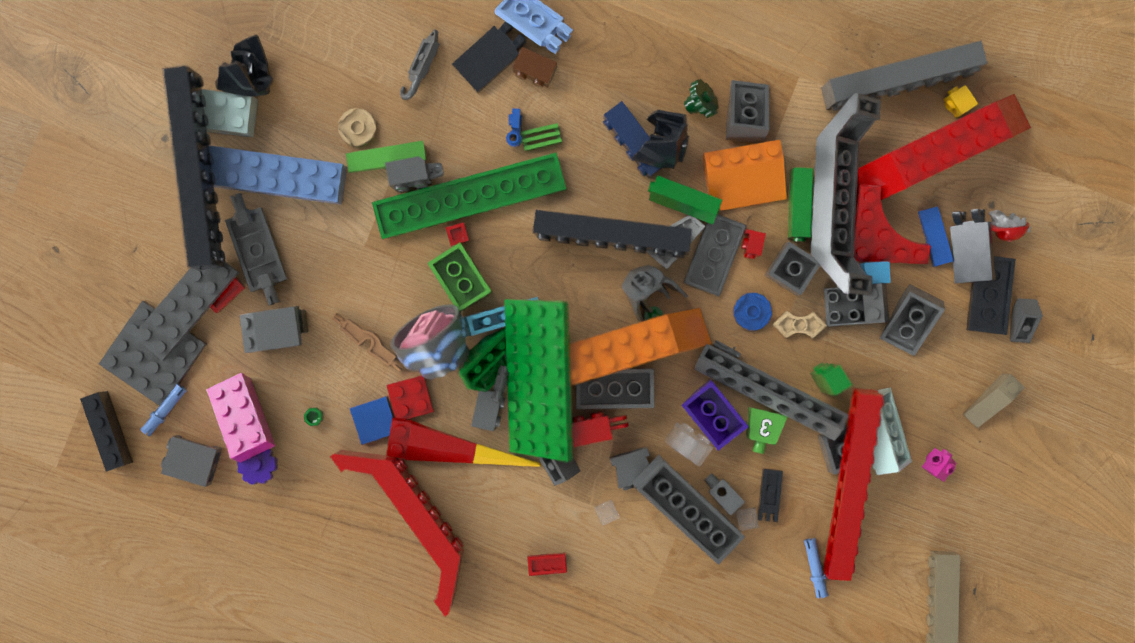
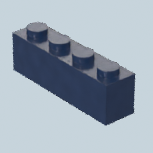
[603,101,661,178]

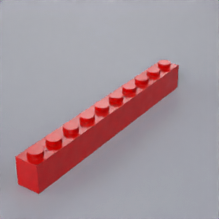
[823,388,884,581]

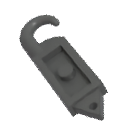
[400,29,440,100]

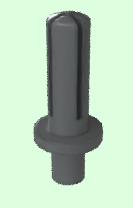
[713,340,741,358]

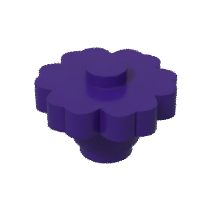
[237,449,278,485]

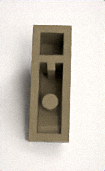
[963,373,1025,428]

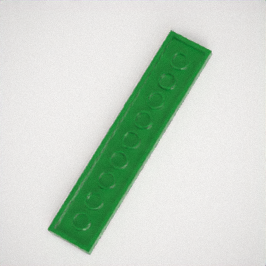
[372,152,567,240]

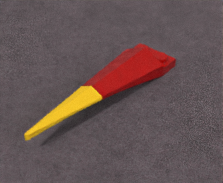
[386,417,541,467]

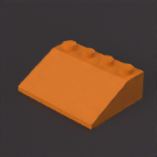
[701,140,787,211]

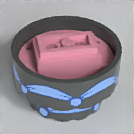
[391,304,470,380]

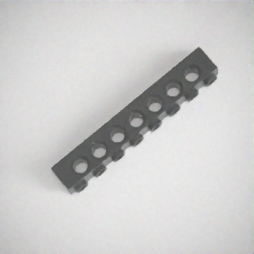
[694,344,849,441]

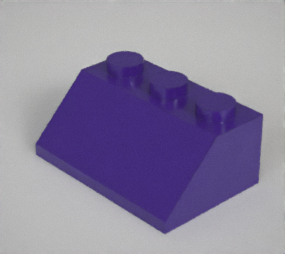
[681,379,749,450]

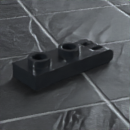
[757,468,783,522]

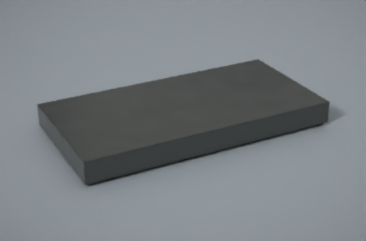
[683,214,747,297]

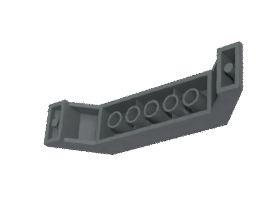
[811,93,881,296]

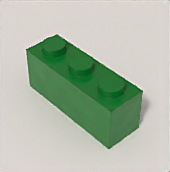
[810,362,852,396]

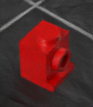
[741,229,766,260]

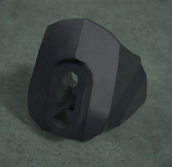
[215,35,274,97]
[633,109,689,169]

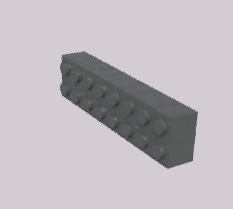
[821,41,987,111]

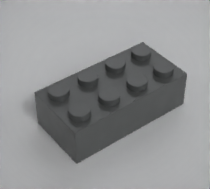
[576,368,654,409]

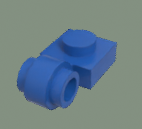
[506,108,522,147]

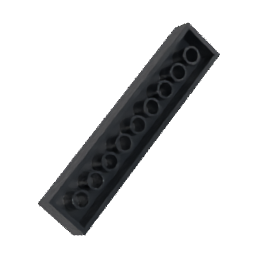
[163,65,225,270]

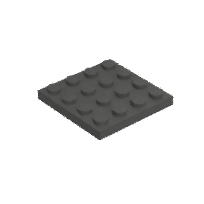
[99,301,207,406]

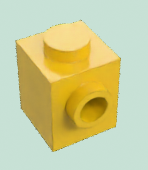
[943,85,978,118]

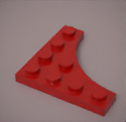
[854,184,931,264]

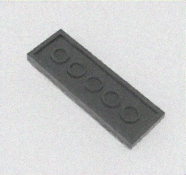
[133,261,239,361]

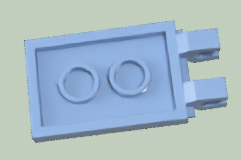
[495,0,573,54]

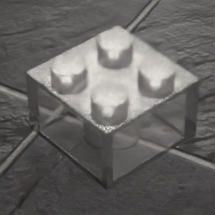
[664,422,713,467]

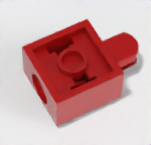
[571,411,629,447]

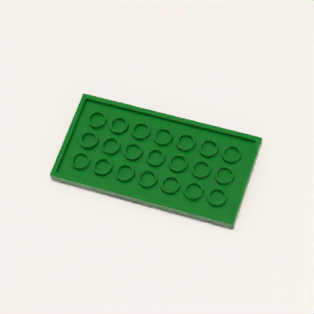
[504,299,572,462]

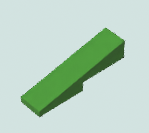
[346,141,426,173]

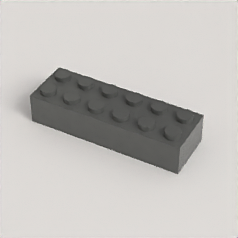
[632,455,745,565]

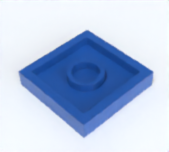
[350,396,394,445]

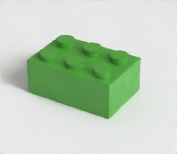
[427,243,493,313]

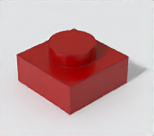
[446,222,470,247]

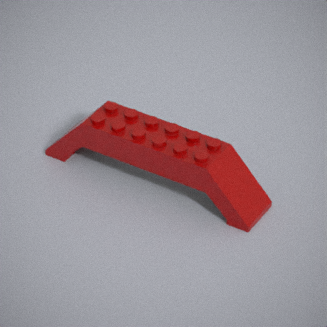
[856,94,1031,206]
[330,450,464,617]

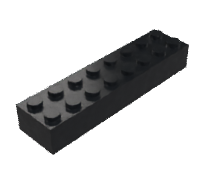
[533,210,692,258]

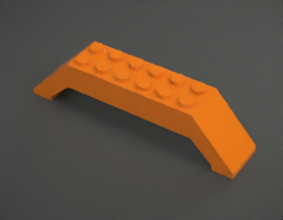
[569,308,711,387]

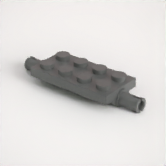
[225,193,288,306]

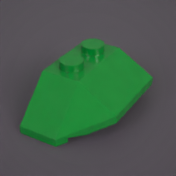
[459,328,507,392]

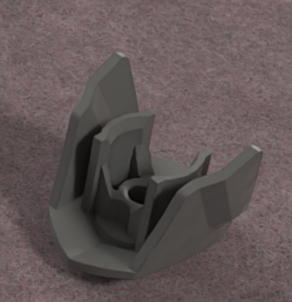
[622,265,688,323]

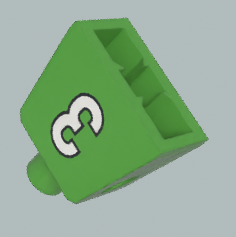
[746,407,787,454]

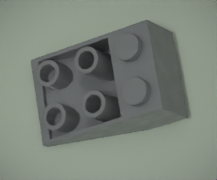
[824,284,889,327]

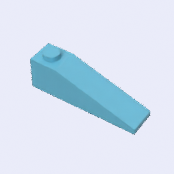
[463,297,538,336]

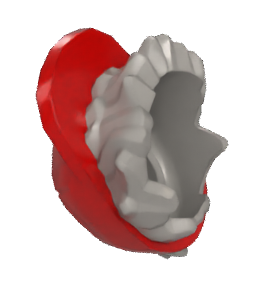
[989,210,1032,242]

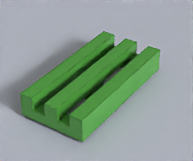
[521,123,562,151]

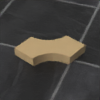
[772,311,827,339]

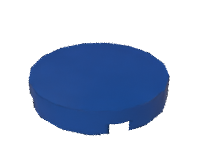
[733,293,772,330]

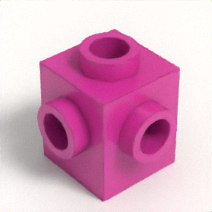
[922,448,957,482]

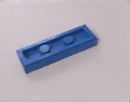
[918,206,954,267]

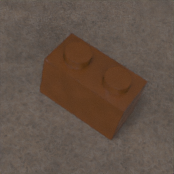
[513,47,557,88]

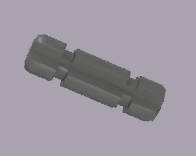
[491,366,509,403]

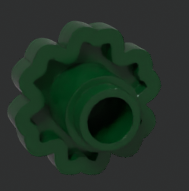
[684,79,719,118]

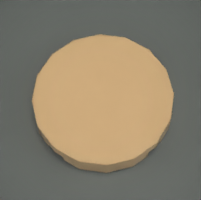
[338,108,377,147]

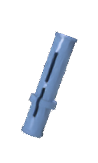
[140,384,187,436]
[804,538,829,598]

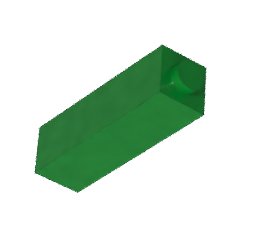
[788,167,813,242]
[648,176,723,224]

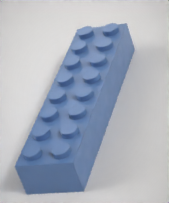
[209,146,347,205]

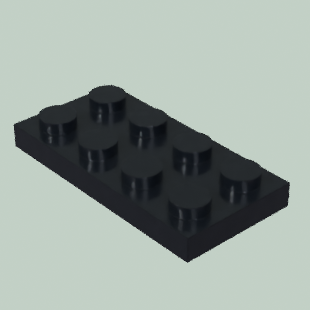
[966,256,1016,335]

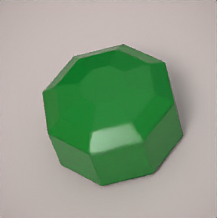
[304,407,324,426]

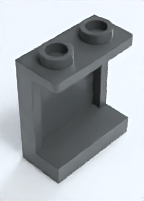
[161,435,222,487]

